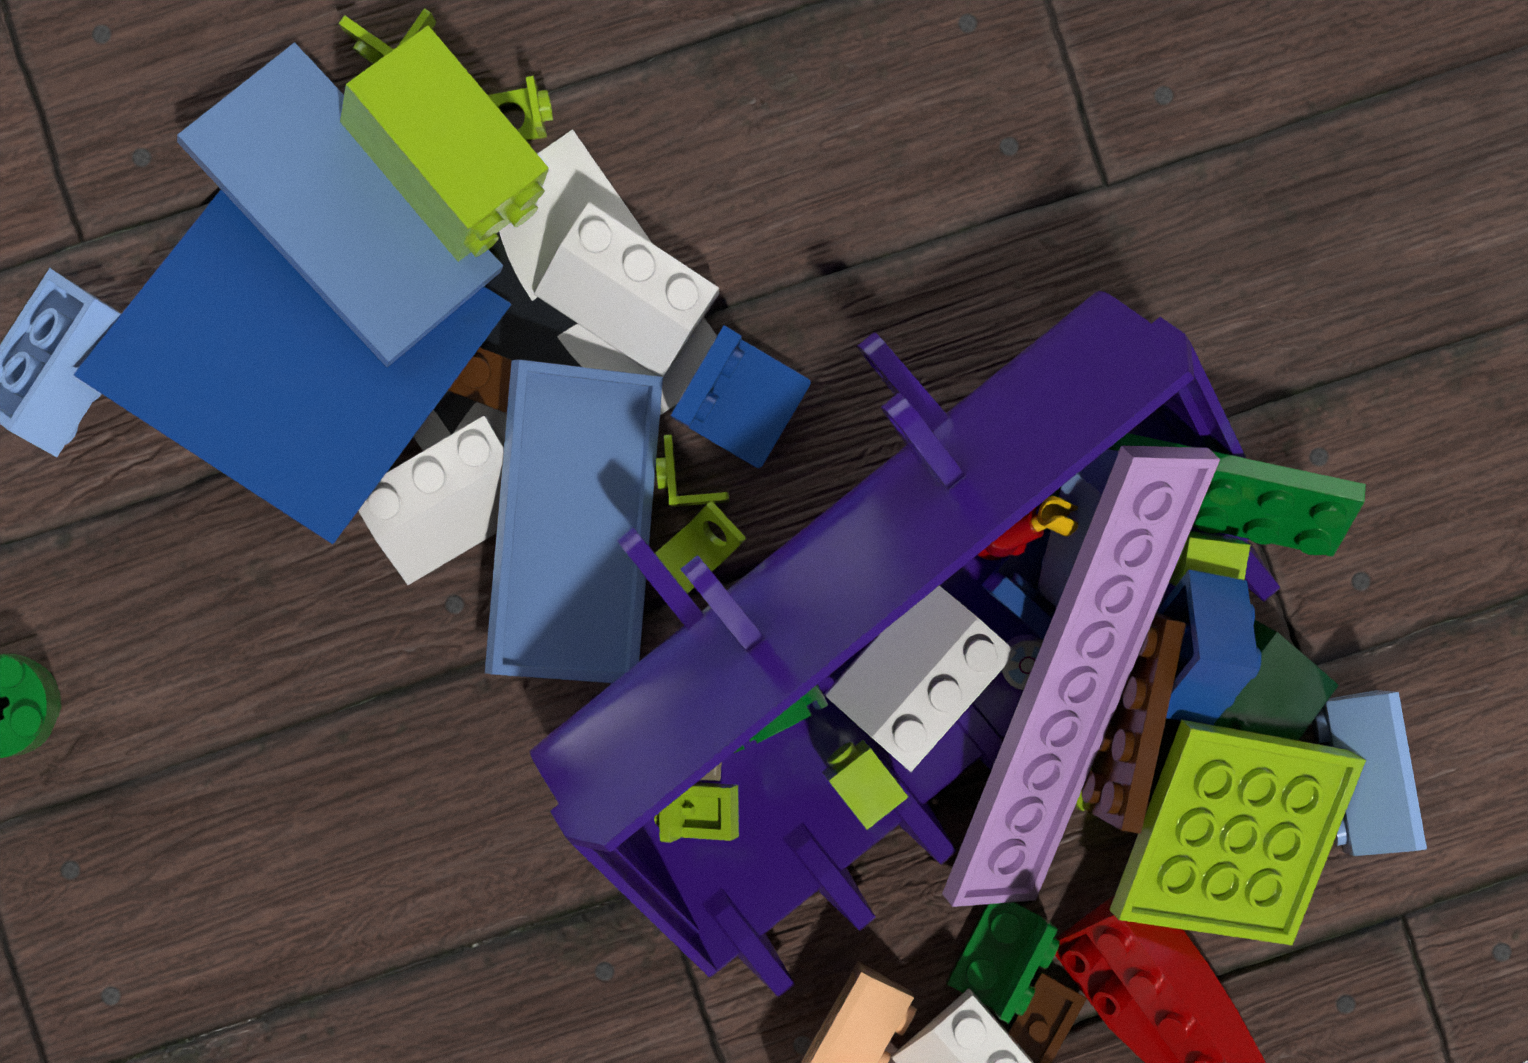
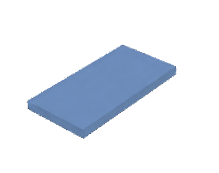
[177,42,503,368]
[485,360,663,683]

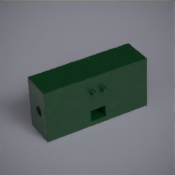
[1148,620,1339,804]

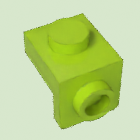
[654,782,739,842]

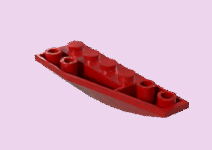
[1055,895,1266,1063]

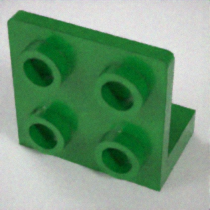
[946,902,1060,1023]

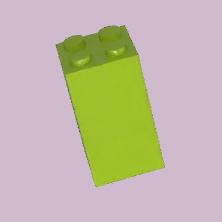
[340,25,549,262]

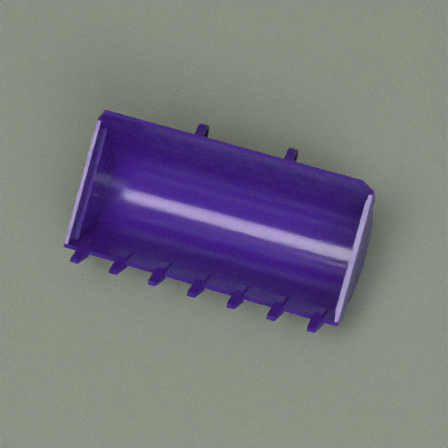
[530,291,1280,997]

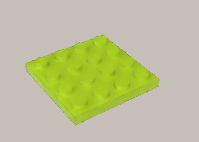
[1110,720,1366,945]

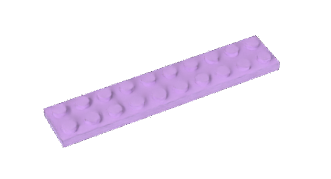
[942,446,1220,907]

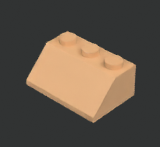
[801,961,917,1063]

